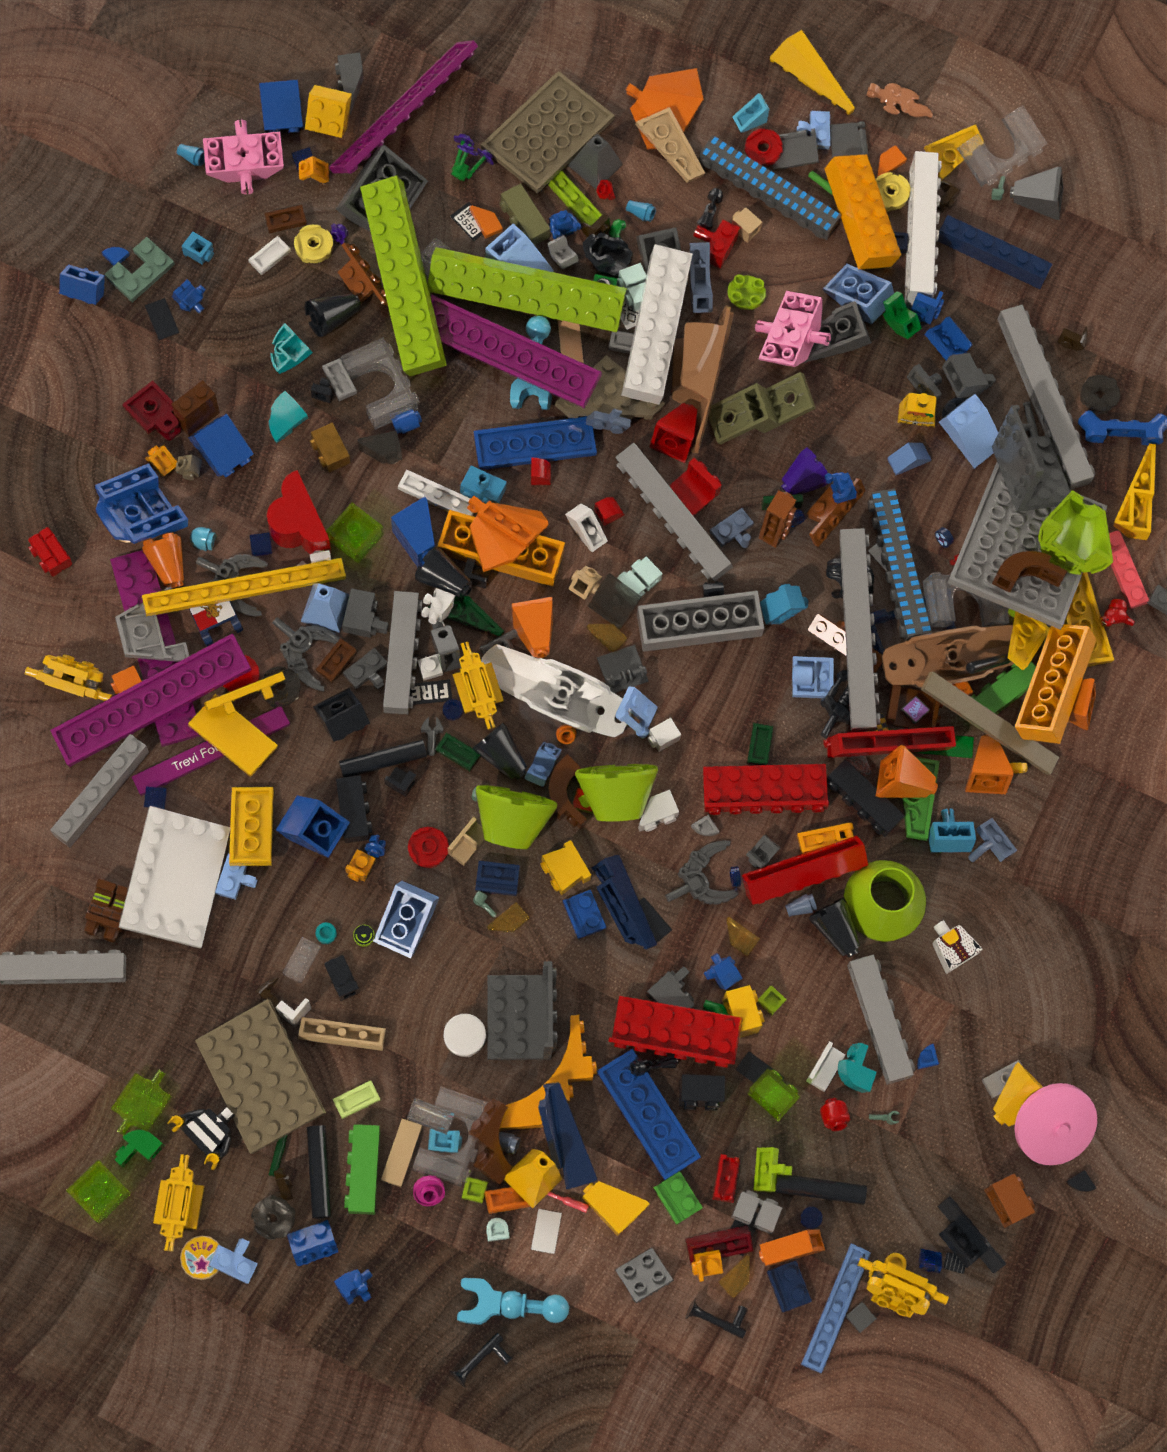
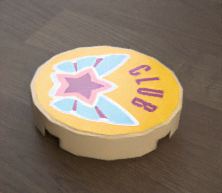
[180,1236,219,1280]

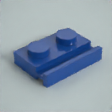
[563,889,606,940]

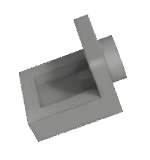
[548,235,579,269]

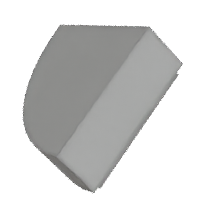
[691,814,720,836]

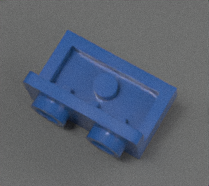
[911,291,944,324]
[925,316,972,360]
[287,1220,338,1266]

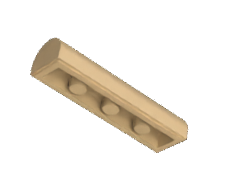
[298,1017,386,1051]

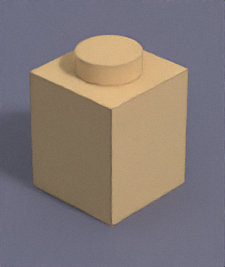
[732,207,762,243]

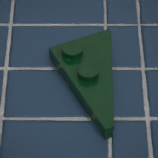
[428,596,504,636]

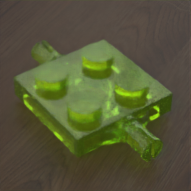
[111,1070,171,1136]

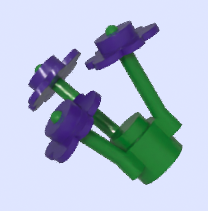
[451,134,494,182]

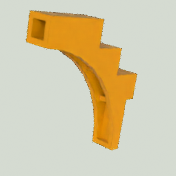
[499,1015,597,1131]

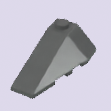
[803,301,872,363]

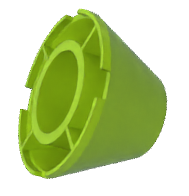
[575,764,658,822]
[475,785,558,849]
[843,860,926,942]

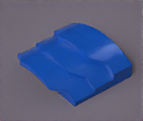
[95,463,188,544]

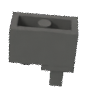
[942,353,996,398]
[342,588,389,638]
[646,966,695,1009]

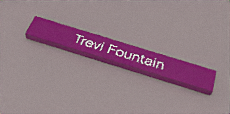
[132,706,290,796]

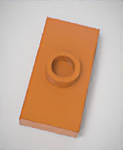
[484,1187,530,1214]

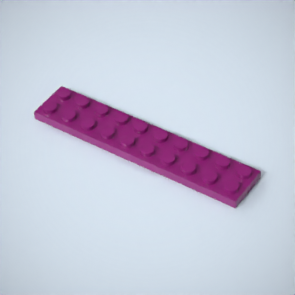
[329,40,478,174]
[431,295,602,409]
[110,550,200,747]
[50,633,252,767]

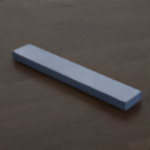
[801,1244,871,1374]

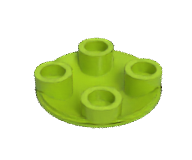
[727,275,766,310]

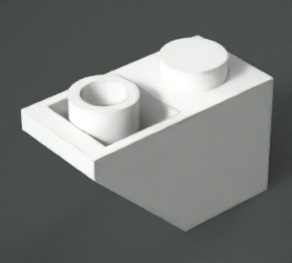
[638,790,679,832]

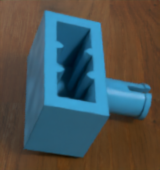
[460,466,507,504]
[760,584,808,624]
[928,808,976,852]

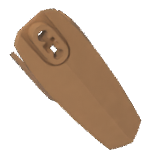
[672,306,734,454]
[882,625,1014,687]

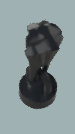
[697,188,723,230]
[629,1054,678,1076]

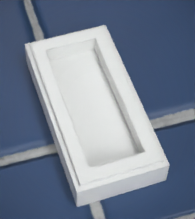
[248,236,291,275]

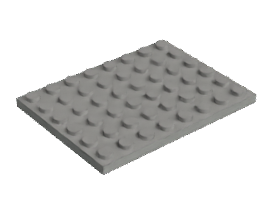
[947,462,1107,630]

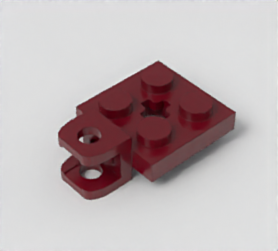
[122,380,181,441]

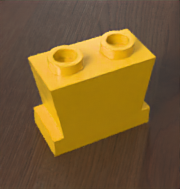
[540,840,591,895]

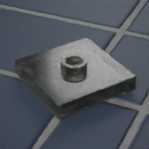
[588,573,642,630]

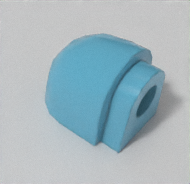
[190,527,217,551]

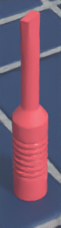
[547,1192,589,1213]

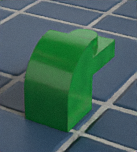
[883,291,922,340]
[114,1130,165,1168]

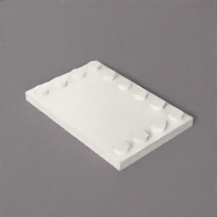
[118,806,230,948]

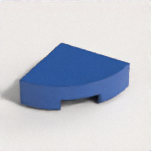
[101,247,130,266]
[917,1044,939,1070]

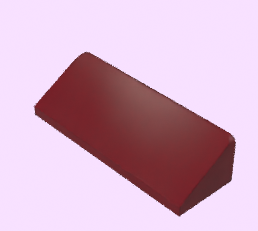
[685,1226,753,1264]

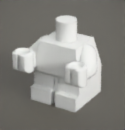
[421,588,455,624]

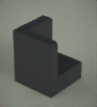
[464,558,491,589]
[384,767,417,797]

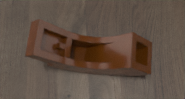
[992,551,1067,593]
[548,754,587,830]

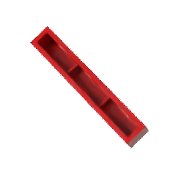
[830,726,956,758]
[742,836,868,905]

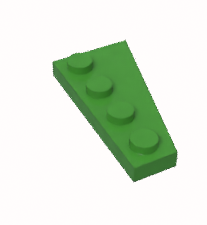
[902,757,940,841]

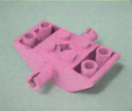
[203,120,284,195]
[755,291,831,367]

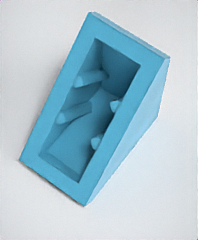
[732,93,769,132]

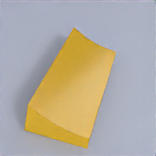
[1064,572,1114,667]

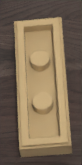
[381,1119,422,1187]

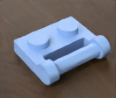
[616,686,658,739]

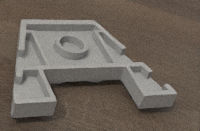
[115,587,189,662]

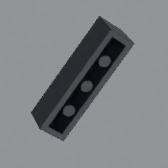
[827,759,905,837]

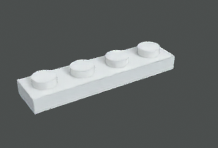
[398,470,474,516]

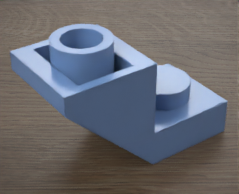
[524,742,562,787]

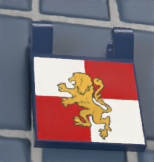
[189,601,243,647]

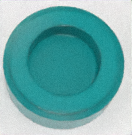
[315,922,337,944]

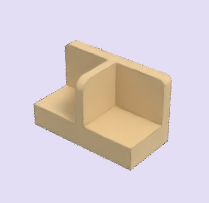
[448,817,485,866]

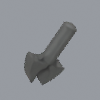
[421,717,443,756]

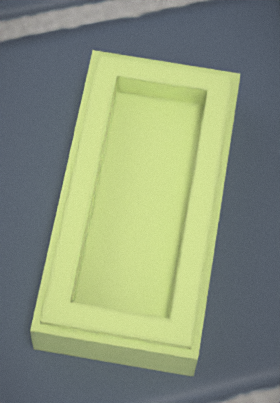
[333,1080,380,1119]

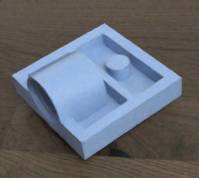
[792,656,834,698]

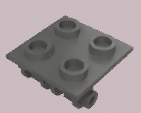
[597,645,649,693]
[615,1248,674,1303]

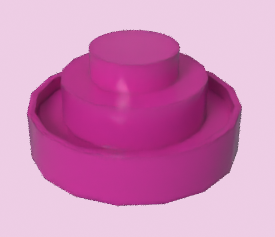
[413,1176,445,1206]

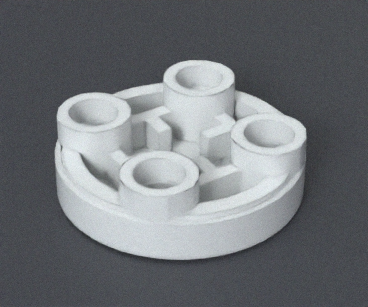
[444,1014,486,1057]

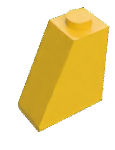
[582,1181,650,1236]

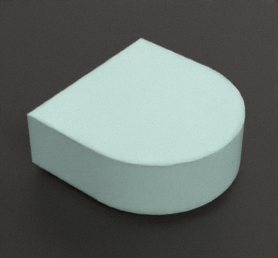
[486,1218,509,1242]

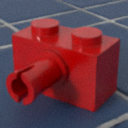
[693,220,740,269]

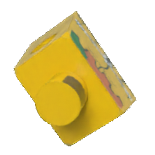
[898,393,937,427]

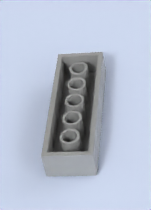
[637,591,764,652]

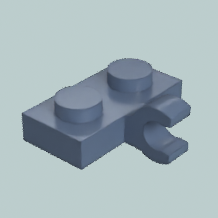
[586,409,631,434]

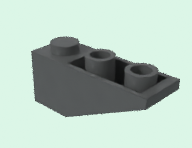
[335,52,364,115]

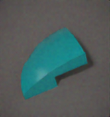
[271,323,313,374]
[269,391,308,443]

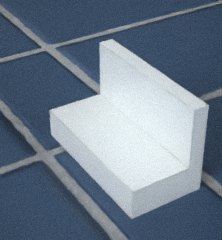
[276,998,311,1027]
[806,1041,845,1092]

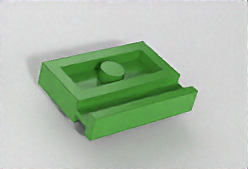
[653,1171,703,1225]

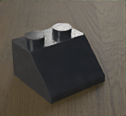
[313,688,370,742]

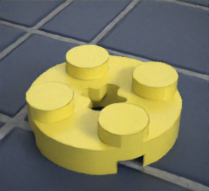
[876,172,910,212]
[294,225,333,263]

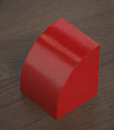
[531,458,551,485]
[594,497,625,526]

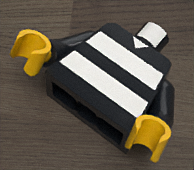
[168,1107,235,1170]

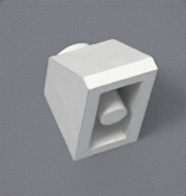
[565,504,608,552]

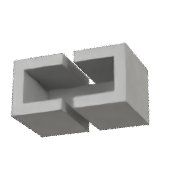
[731,1190,782,1234]

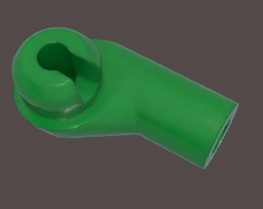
[609,219,626,238]
[703,1000,728,1015]

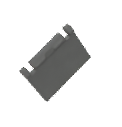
[830,121,869,158]
[773,128,819,170]

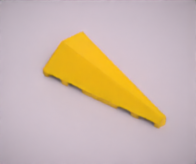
[770,30,855,114]
[1113,443,1156,540]

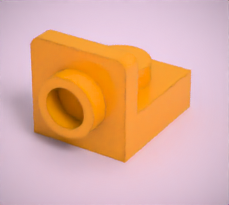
[299,156,329,184]
[145,445,177,477]
[345,849,376,882]
[691,1250,723,1282]

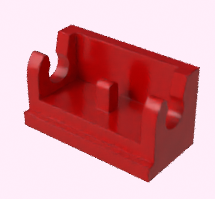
[712,1154,740,1203]

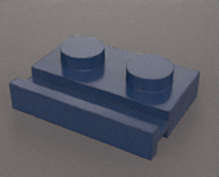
[475,861,520,896]
[766,1260,812,1313]

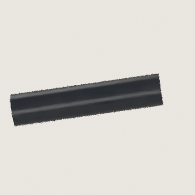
[339,739,427,778]
[307,1125,331,1219]
[776,1174,867,1205]

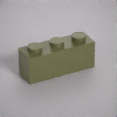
[499,183,550,246]

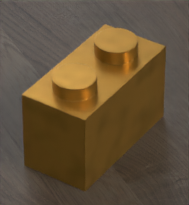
[309,422,350,473]

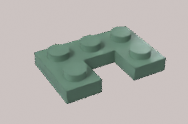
[104,237,175,303]

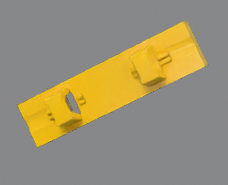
[204,672,285,715]

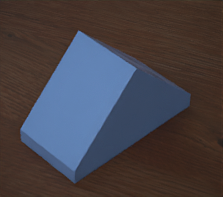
[887,443,932,475]

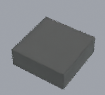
[845,1302,876,1333]

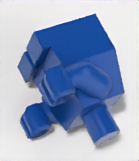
[549,210,581,239]
[172,279,206,313]
[825,472,857,504]
[704,953,743,990]
[334,1269,372,1305]

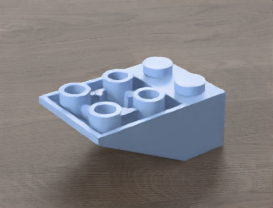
[485,224,554,272]

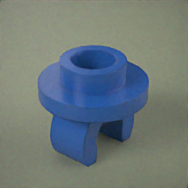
[365,835,386,858]

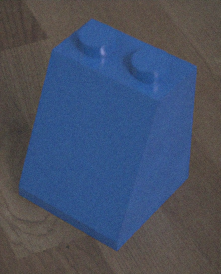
[259,80,303,133]
[188,414,254,477]
[391,496,435,568]
[276,795,350,858]

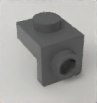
[746,834,781,868]

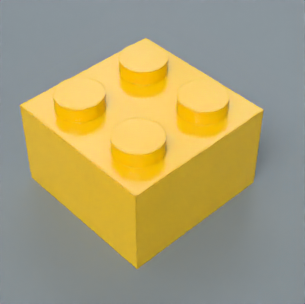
[305,85,352,138]
[722,985,764,1038]

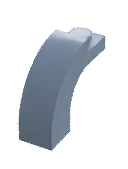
[689,242,713,313]

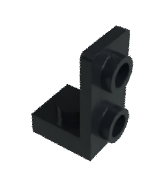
[325,955,360,1001]

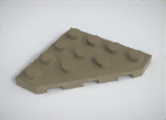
[555,355,665,419]

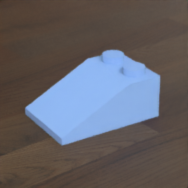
[939,394,998,468]

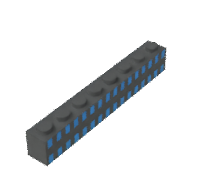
[699,136,841,240]
[867,488,932,641]

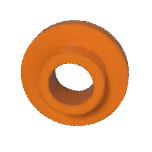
[556,724,577,744]

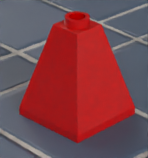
[650,403,698,463]

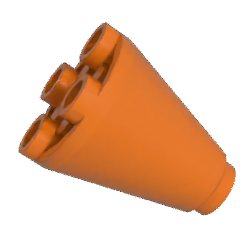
[142,532,184,589]

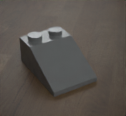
[636,227,688,285]

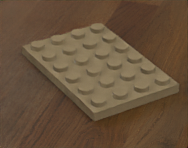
[481,71,615,194]
[195,999,326,1154]

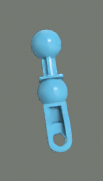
[510,316,552,410]
[457,1278,569,1325]

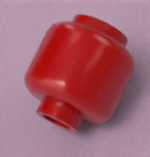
[820,1098,850,1131]

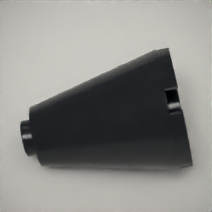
[304,293,361,337]
[415,547,473,598]
[472,723,527,780]
[808,897,860,958]

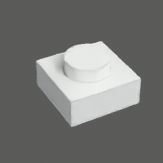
[309,550,331,563]
[417,654,443,681]

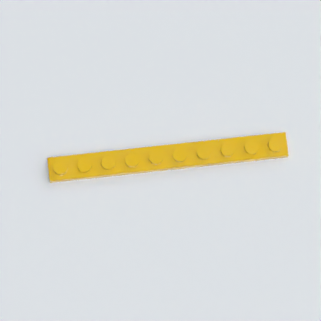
[142,558,346,617]

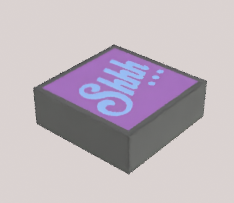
[901,696,930,725]

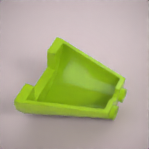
[1038,490,1113,575]

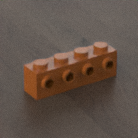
[759,490,797,548]

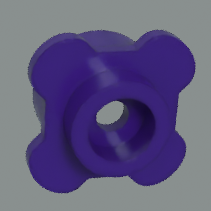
[330,224,349,244]

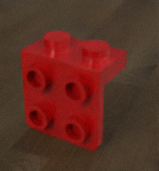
[669,458,722,516]

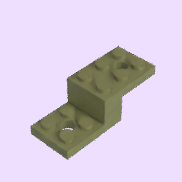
[709,372,816,445]

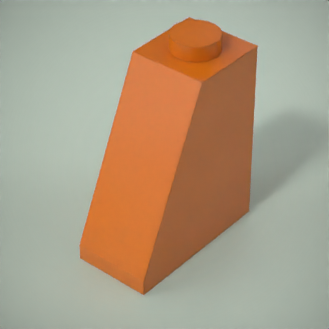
[759,1229,825,1266]

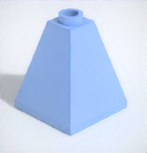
[301,583,350,633]

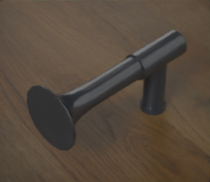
[685,1298,748,1339]
[450,1333,512,1388]

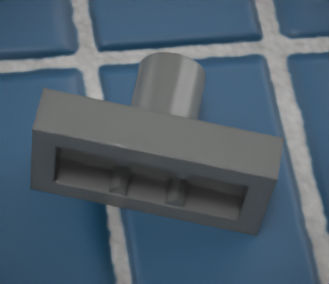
[907,364,942,402]

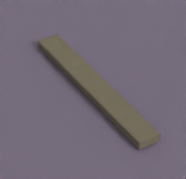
[921,672,1059,775]

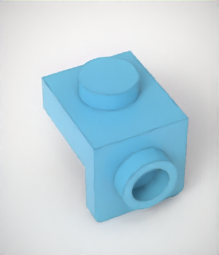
[428,1129,462,1153]

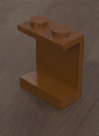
[885,685,943,729]

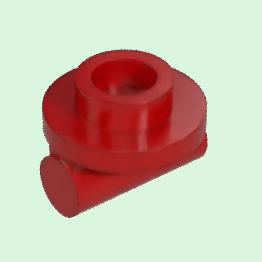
[596,180,616,200]

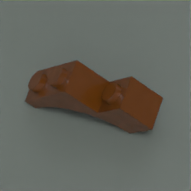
[468,1099,512,1184]

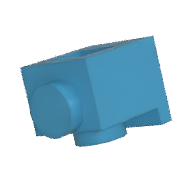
[182,232,214,265]

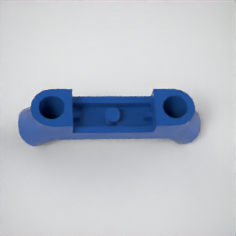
[1078,410,1167,445]

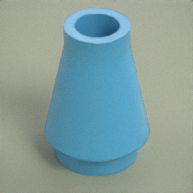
[177,144,205,166]
[626,200,656,222]

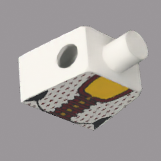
[932,920,982,974]

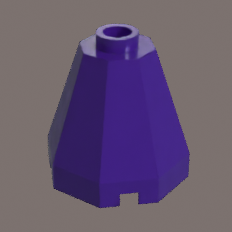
[781,447,828,495]

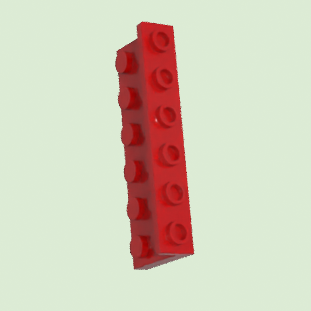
[703,764,829,815]
[608,996,742,1068]

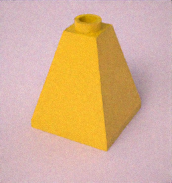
[993,1062,1043,1126]
[504,1149,562,1208]

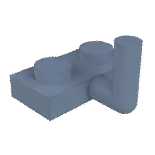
[710,508,754,548]
[968,818,1017,862]

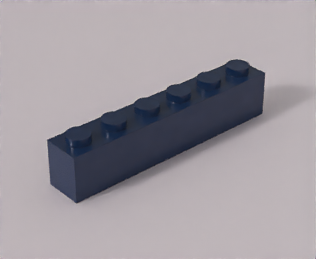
[938,215,1052,289]

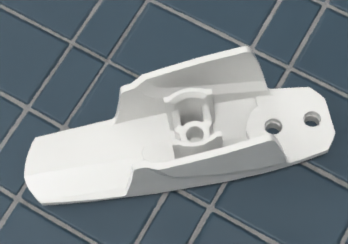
[481,644,632,737]

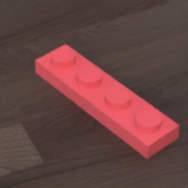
[1109,530,1149,609]

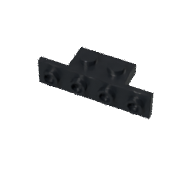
[937,1196,1006,1274]

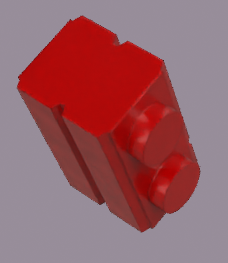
[28,527,73,577]

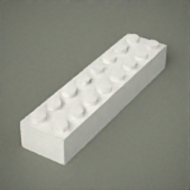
[904,151,941,308]
[621,244,692,405]

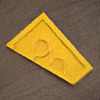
[924,124,984,181]
[1007,611,1050,670]

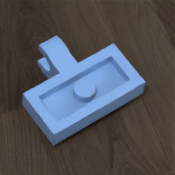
[797,111,830,149]
[215,853,258,900]
[208,1238,258,1284]

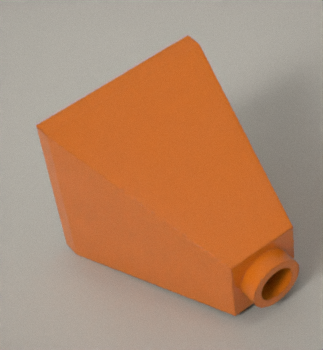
[512,597,553,658]
[1068,678,1096,730]
[965,734,1014,795]
[876,745,938,798]

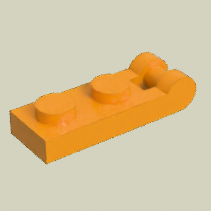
[797,823,854,854]

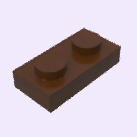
[264,205,307,234]
[316,638,357,683]

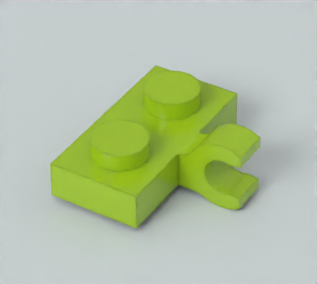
[754,1147,792,1192]

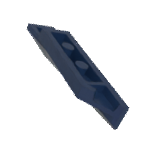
[592,855,657,950]
[538,1082,597,1189]

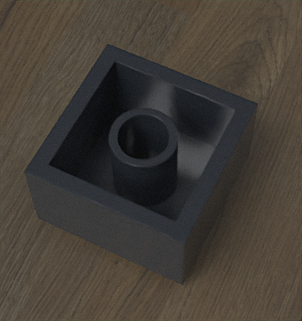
[679,1074,725,1111]

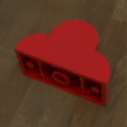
[267,470,331,554]

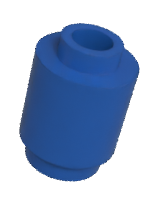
[391,408,422,434]

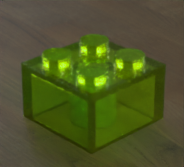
[326,502,384,563]
[747,1069,800,1122]
[66,1160,131,1224]

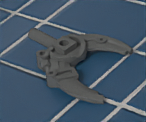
[196,554,268,616]
[272,617,340,692]
[665,840,739,905]

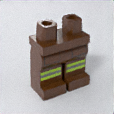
[85,878,128,943]

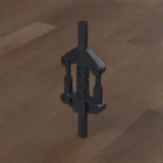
[820,670,850,738]

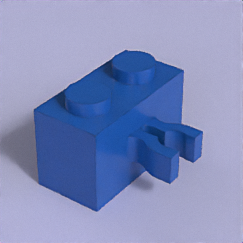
[59,264,105,305]

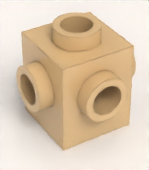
[568,566,602,600]

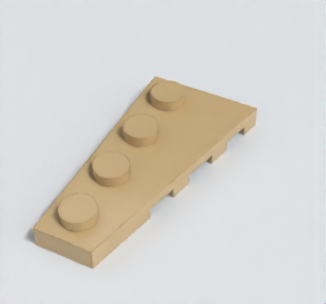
[635,107,705,183]

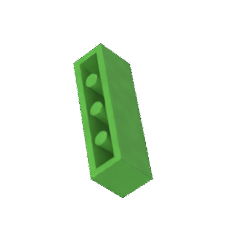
[971,662,1036,715]
[345,1125,380,1215]

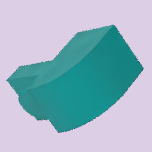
[838,1043,877,1093]

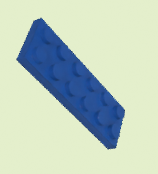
[473,416,597,470]
[597,1049,701,1181]

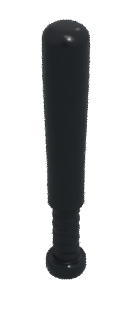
[966,654,1012,674]

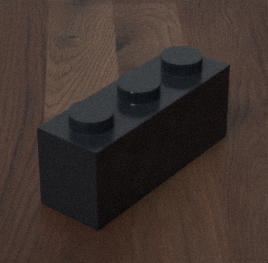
[336,775,372,843]

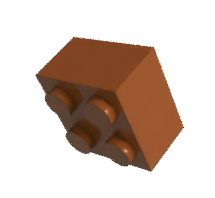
[984,1173,1035,1228]

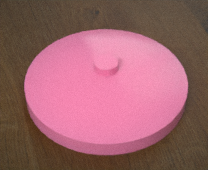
[1015,1083,1097,1165]

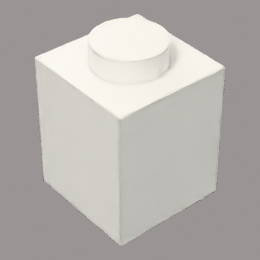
[648,718,681,752]

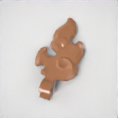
[866,83,933,118]

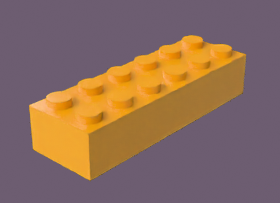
[824,154,901,270]
[437,510,565,587]
[1015,624,1097,744]

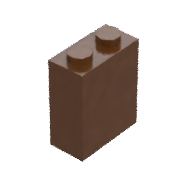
[171,380,220,436]

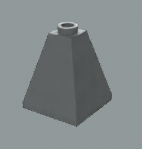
[569,134,623,189]
[1010,167,1064,220]

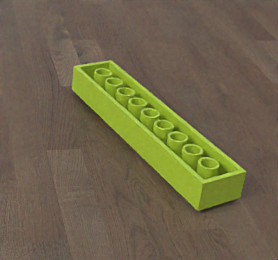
[360,175,447,376]
[428,247,627,332]

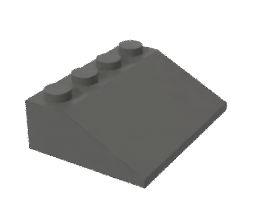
[336,144,428,232]

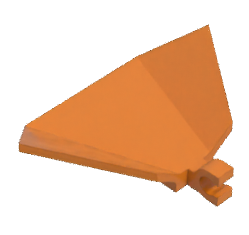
[626,68,704,149]
[467,496,548,572]

